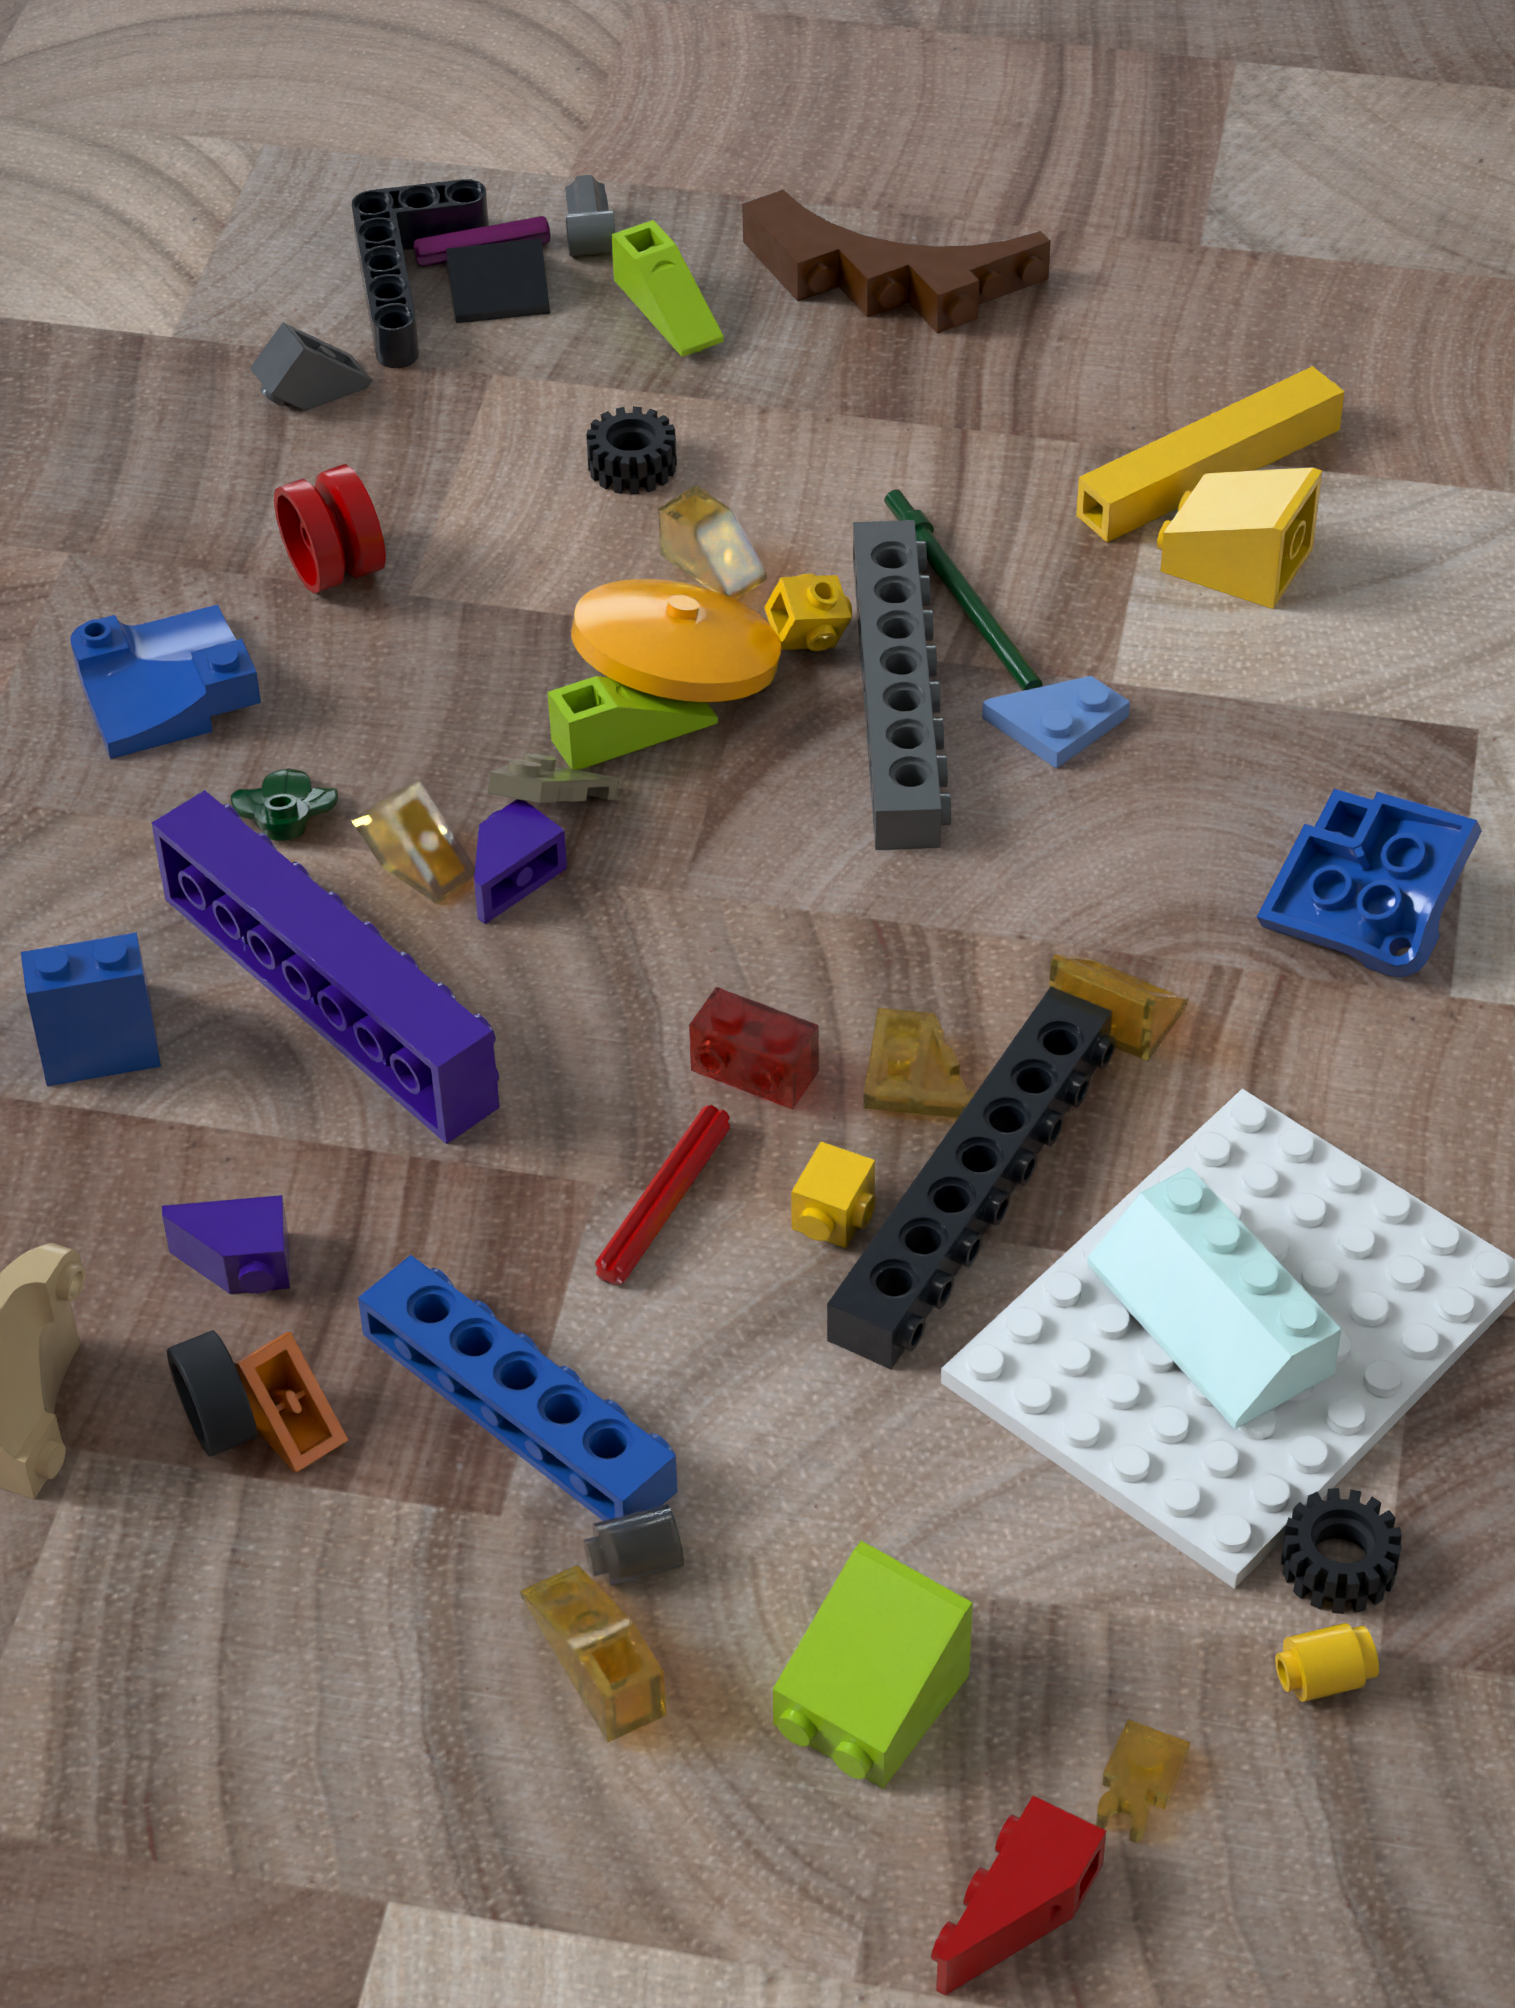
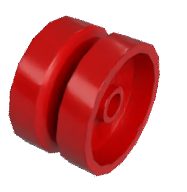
[273,464,386,594]

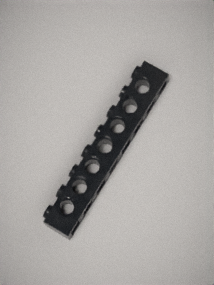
[827,986,1116,1370]

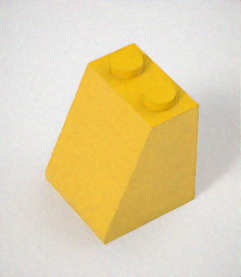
[1157,467,1322,609]

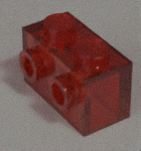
[689,987,819,1110]

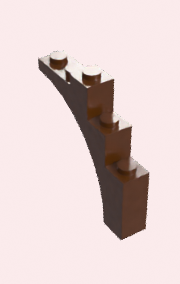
[742,190,1051,333]

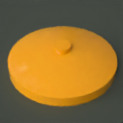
[571,579,781,702]

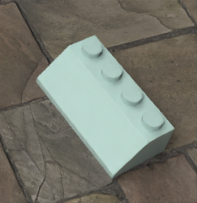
[1087,1167,1341,1429]

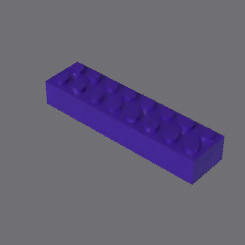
[151,790,500,1144]

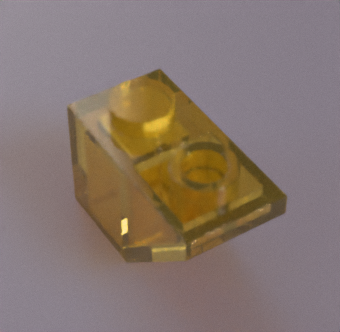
[658,485,767,600]

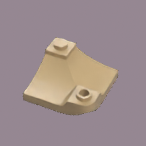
[0,1243,86,1499]

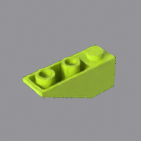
[612,220,724,357]
[547,676,718,770]

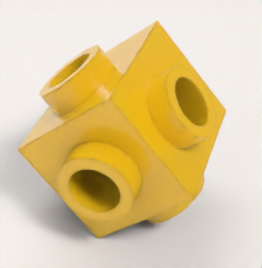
[764,573,852,651]

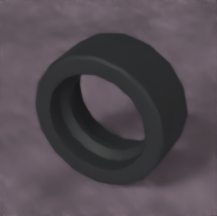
[167,1330,257,1457]

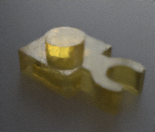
[1096,1719,1190,1843]

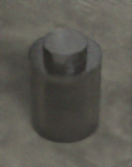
[583,1504,684,1586]

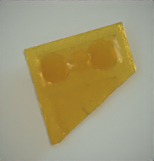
[863,1008,974,1118]

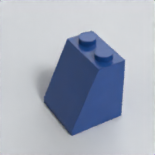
[20,932,161,1086]

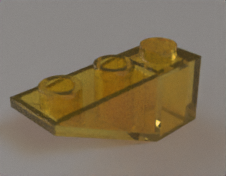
[520,1565,666,1743]

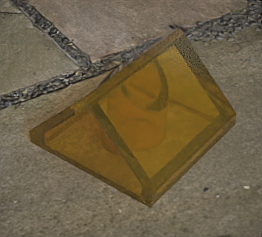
[1049,954,1189,1061]

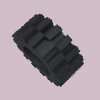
[586,406,677,495]
[1281,1488,1402,1614]

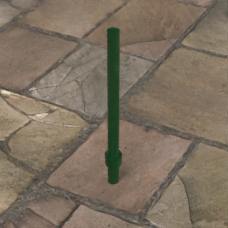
[884,489,1043,691]

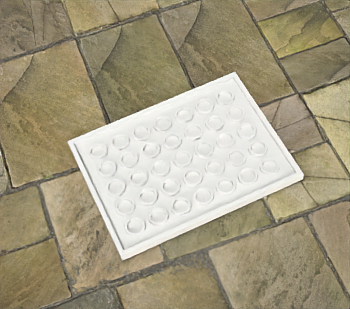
[941,1089,1515,1589]

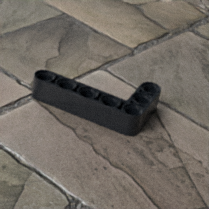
[352,179,489,368]

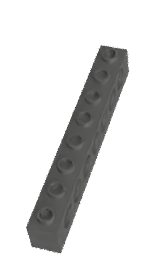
[853,520,951,850]

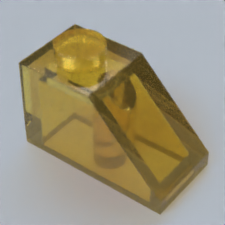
[351,781,475,904]

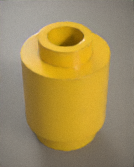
[1275,1623,1379,1702]

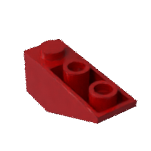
[931,1796,1107,1996]

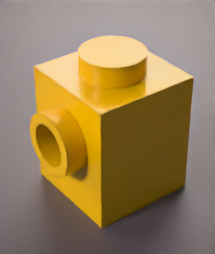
[791,1142,876,1248]

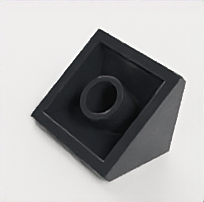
[445,239,550,323]

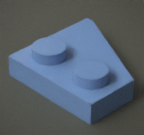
[982,676,1130,769]

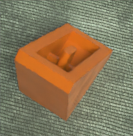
[235,1332,348,1472]

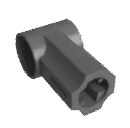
[565,175,615,256]

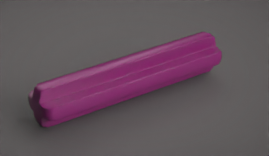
[413,216,551,267]

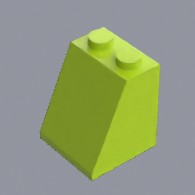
[773,1540,973,1789]

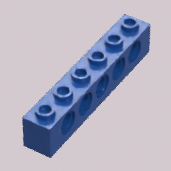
[358,1255,678,1538]

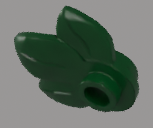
[231,768,338,841]

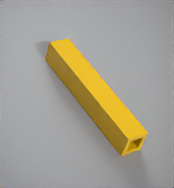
[1076,366,1345,543]

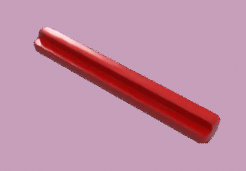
[595,1105,730,1286]

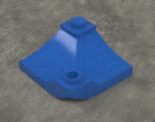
[70,604,261,759]
[1257,788,1482,977]

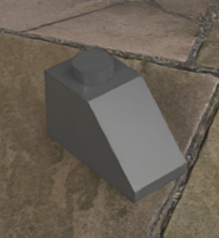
[250,322,372,411]

